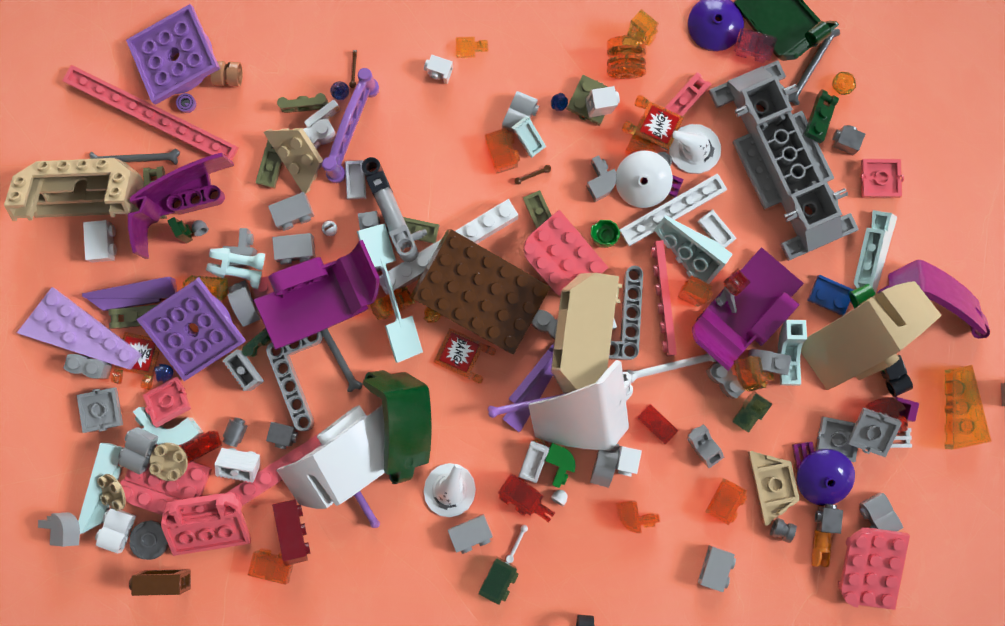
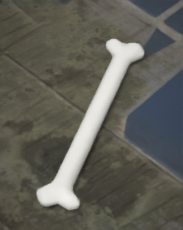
[626,353,717,383]

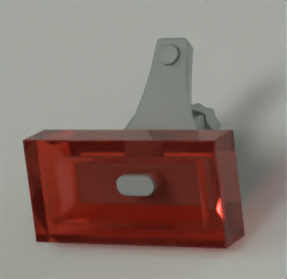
[716,268,751,313]

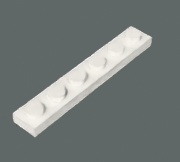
[620,173,727,247]

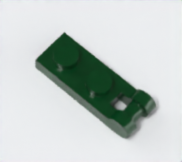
[804,89,839,144]

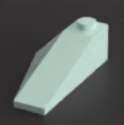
[654,215,733,289]

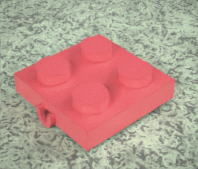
[860,159,904,198]
[143,377,191,428]

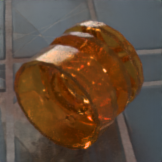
[607,35,646,79]

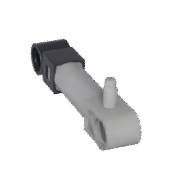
[362,157,428,262]

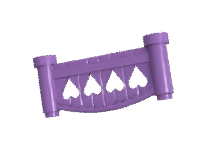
[322,68,380,184]

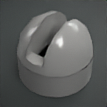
[191,220,209,237]

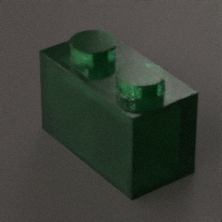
[478,556,519,605]

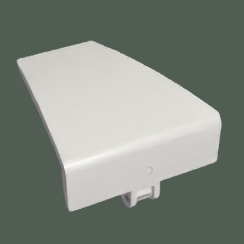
[528,360,633,450]

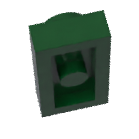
[167,217,193,244]

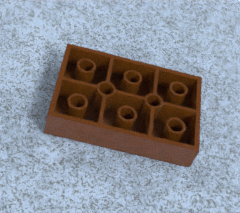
[410,229,551,355]

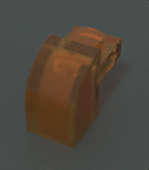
[369,286,415,320]
[734,356,774,392]
[616,500,660,533]

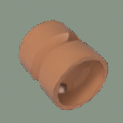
[210,61,243,87]

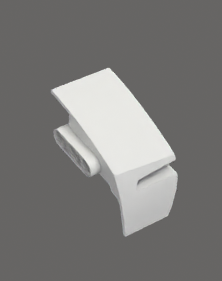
[276,405,384,509]

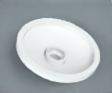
[616,151,673,208]

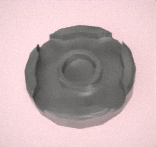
[129,520,168,560]

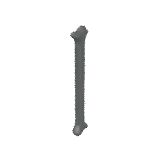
[788,28,840,106]
[89,148,180,165]
[321,329,363,392]

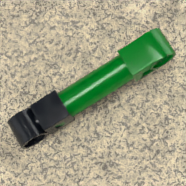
[849,284,913,397]

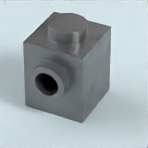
[832,125,866,155]
[266,422,298,449]
[815,504,843,534]

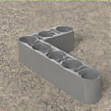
[609,266,643,361]
[266,332,323,431]

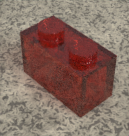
[635,404,679,445]

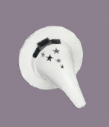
[669,124,721,174]
[424,463,476,517]

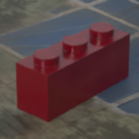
[272,499,311,566]

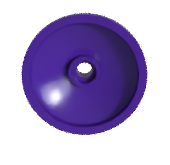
[688,0,744,51]
[796,449,855,506]

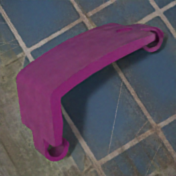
[877,259,990,339]

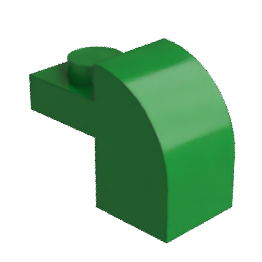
[545,443,576,488]

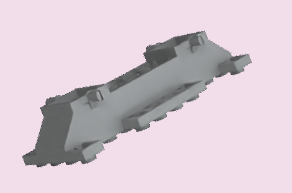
[709,60,859,261]

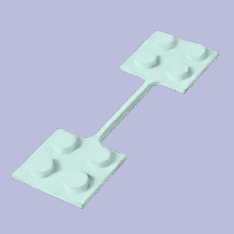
[357,224,423,363]

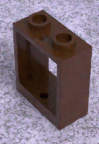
[129,569,191,596]

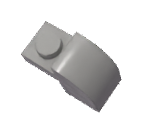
[586,155,617,202]
[223,228,258,268]
[227,280,261,327]
[746,349,791,375]
[687,424,725,468]
[590,444,619,488]
[38,512,80,547]

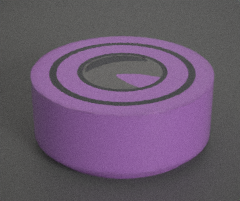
[176,93,196,113]

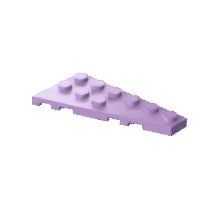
[17,287,142,370]

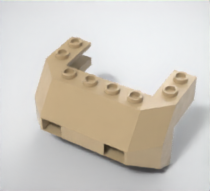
[4,158,144,221]
[551,273,622,394]

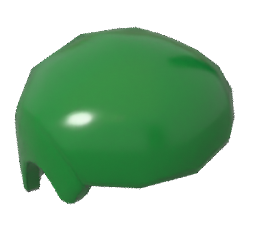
[590,220,620,248]

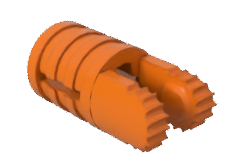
[811,530,833,567]

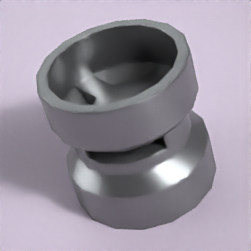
[770,517,797,543]

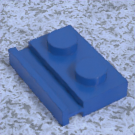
[807,275,854,316]

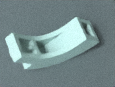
[777,320,807,386]
[133,407,204,446]

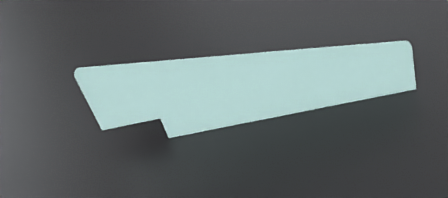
[854,210,897,294]
[78,443,124,534]

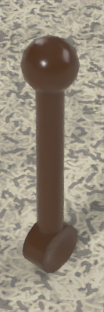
[349,50,357,88]
[514,165,551,185]

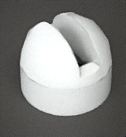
[322,221,338,236]
[551,490,568,506]

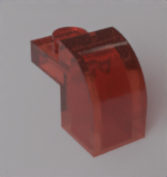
[865,397,908,435]

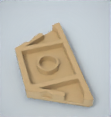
[263,128,323,194]
[748,451,800,526]

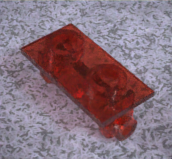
[181,430,222,463]

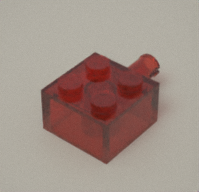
[498,472,555,523]

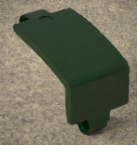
[734,0,839,61]
[363,370,432,484]

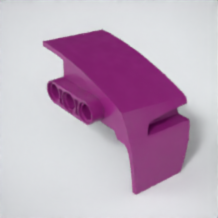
[128,153,234,259]
[254,240,380,350]
[692,247,804,371]

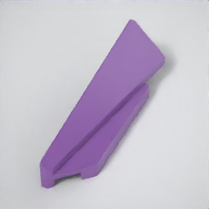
[82,277,177,311]
[502,343,554,432]

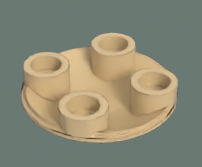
[149,443,188,481]
[97,474,126,511]

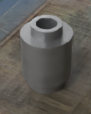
[222,417,248,447]

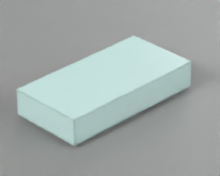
[512,116,547,158]

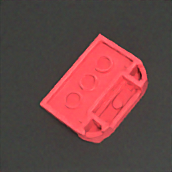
[523,210,609,296]
[121,459,212,516]
[161,492,251,556]
[838,527,910,610]

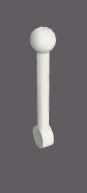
[506,525,528,563]

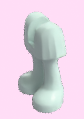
[206,248,265,289]

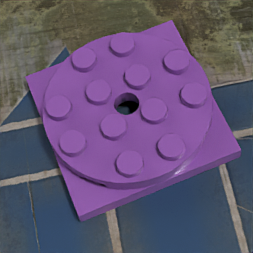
[126,4,220,105]
[137,277,246,381]

